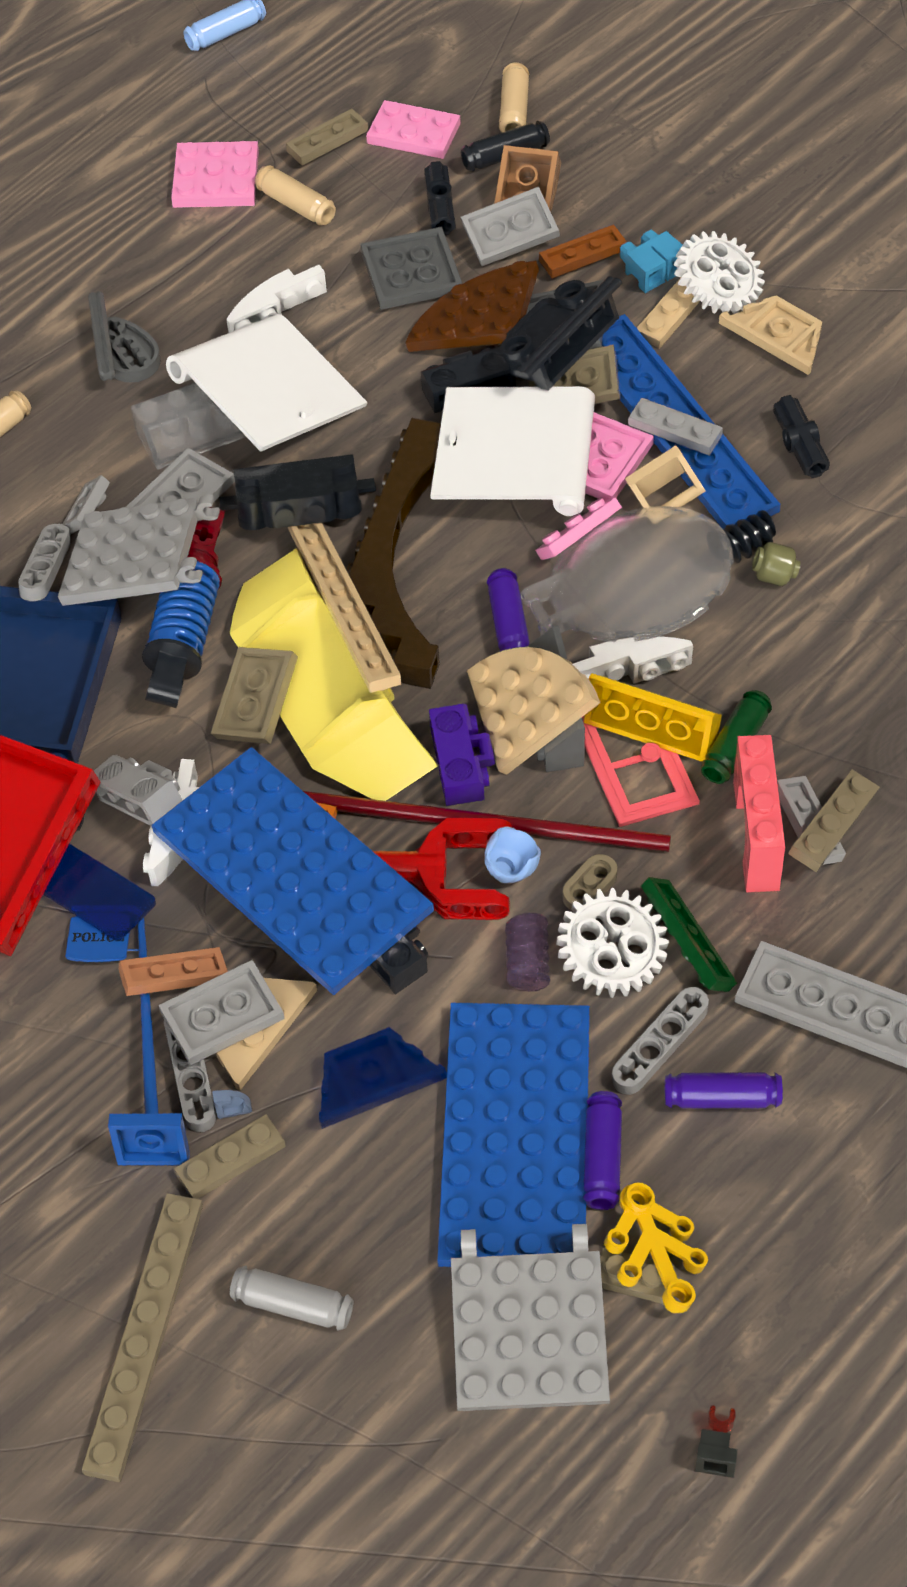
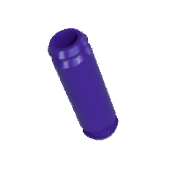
[487,568,530,652]
[664,1072,783,1108]
[583,1091,622,1210]

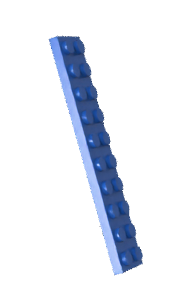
[602,314,781,529]

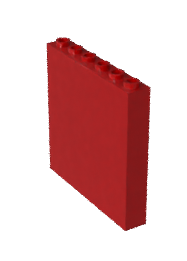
[0,735,101,956]

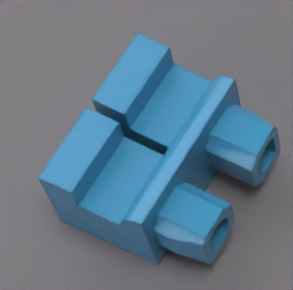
[620,229,683,293]

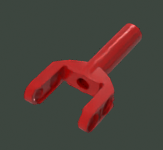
[373,818,512,920]

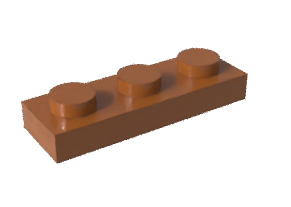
[539,224,627,278]

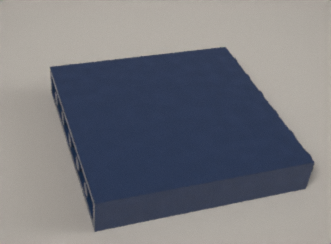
[0,586,122,764]

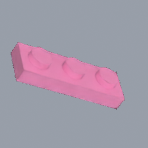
[535,497,622,560]

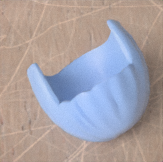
[484,827,541,883]

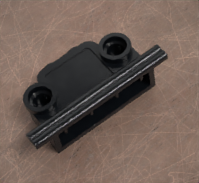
[500,276,622,391]
[219,454,376,530]

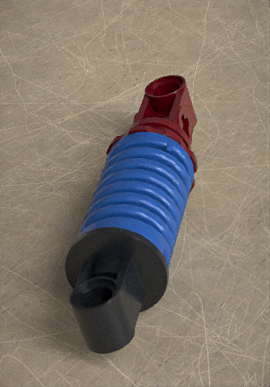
[142,507,225,708]

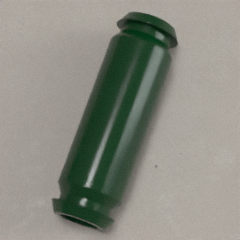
[701,690,772,784]

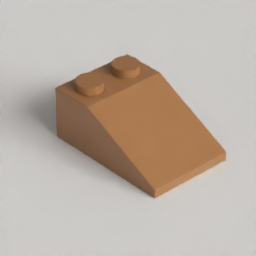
[494,145,561,212]

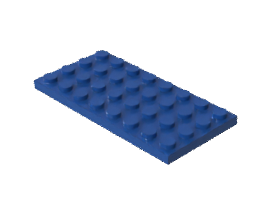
[152,747,434,995]
[437,1003,590,1267]

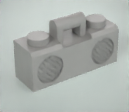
[94,755,183,826]

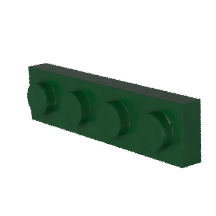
[641,877,737,992]

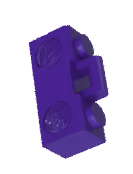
[429,704,495,806]

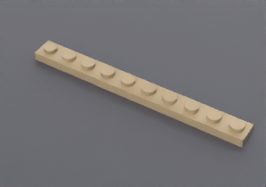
[287,523,401,693]

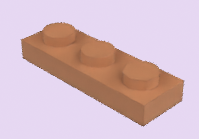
[118,947,228,996]

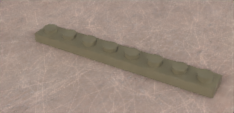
[82,1193,203,1483]

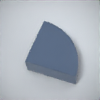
[212,1090,253,1119]

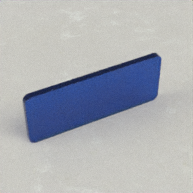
[43,843,156,940]

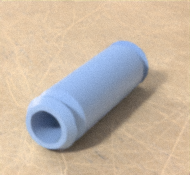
[183,0,266,51]

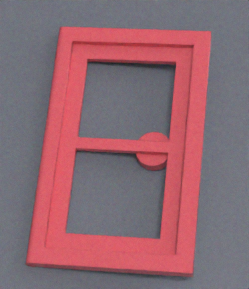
[582,716,700,827]

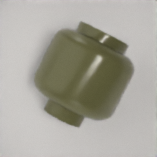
[752,542,800,586]

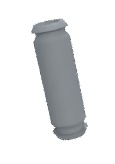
[230,1266,354,1331]

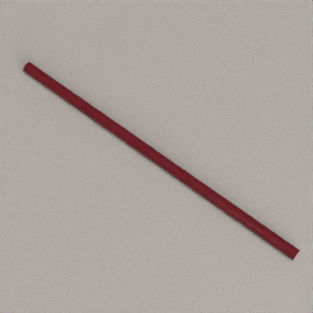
[303,791,671,852]

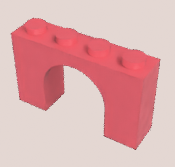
[733,735,785,893]

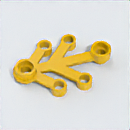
[604,1182,708,1313]

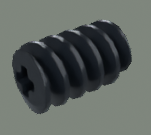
[706,510,776,568]

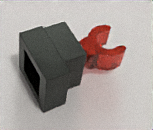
[695,1405,738,1478]

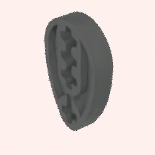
[107,317,161,382]

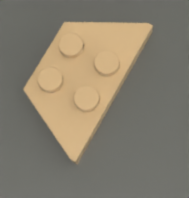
[719,295,822,375]
[216,978,317,1090]

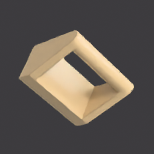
[625,446,706,524]

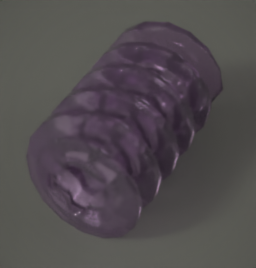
[505,913,551,992]

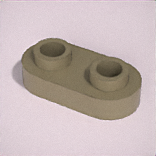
[563,854,617,911]

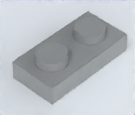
[63,475,110,535]

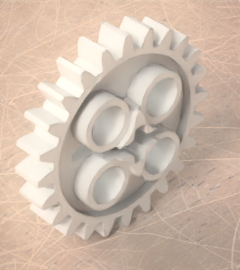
[674,231,765,314]
[556,888,669,998]

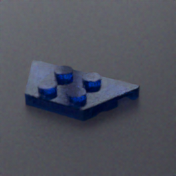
[319,1027,447,1129]

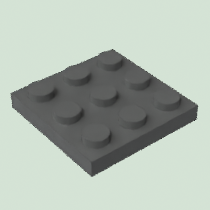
[360,227,462,310]

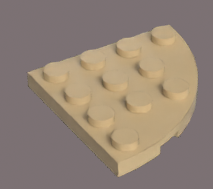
[467,647,601,775]

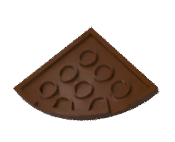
[405,260,539,352]

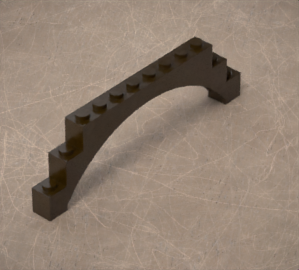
[346,418,457,689]

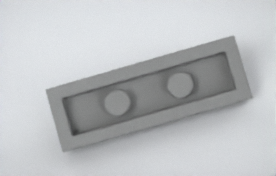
[628,398,723,455]
[777,776,846,865]

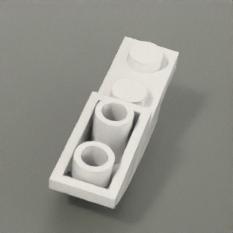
[227,265,327,333]
[572,636,693,684]
[143,759,199,886]

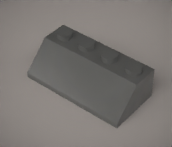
[528,626,585,772]

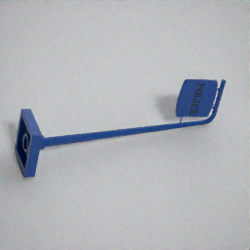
[65,907,190,1165]

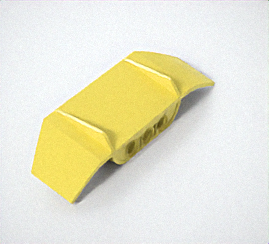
[230,548,439,801]

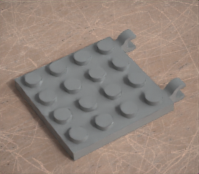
[58,495,220,606]
[451,1224,610,1411]

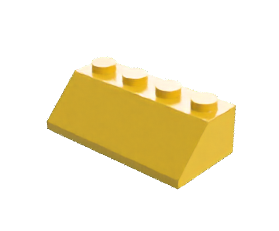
[584,673,722,762]

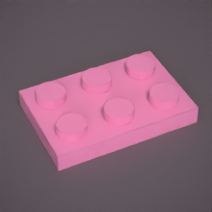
[366,100,461,159]

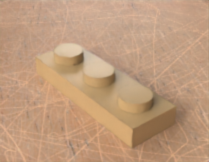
[637,277,700,349]

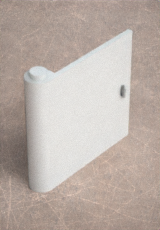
[166,314,367,452]
[430,386,595,516]

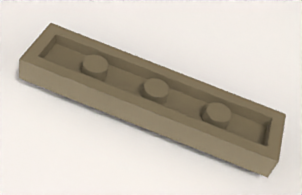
[788,769,880,872]

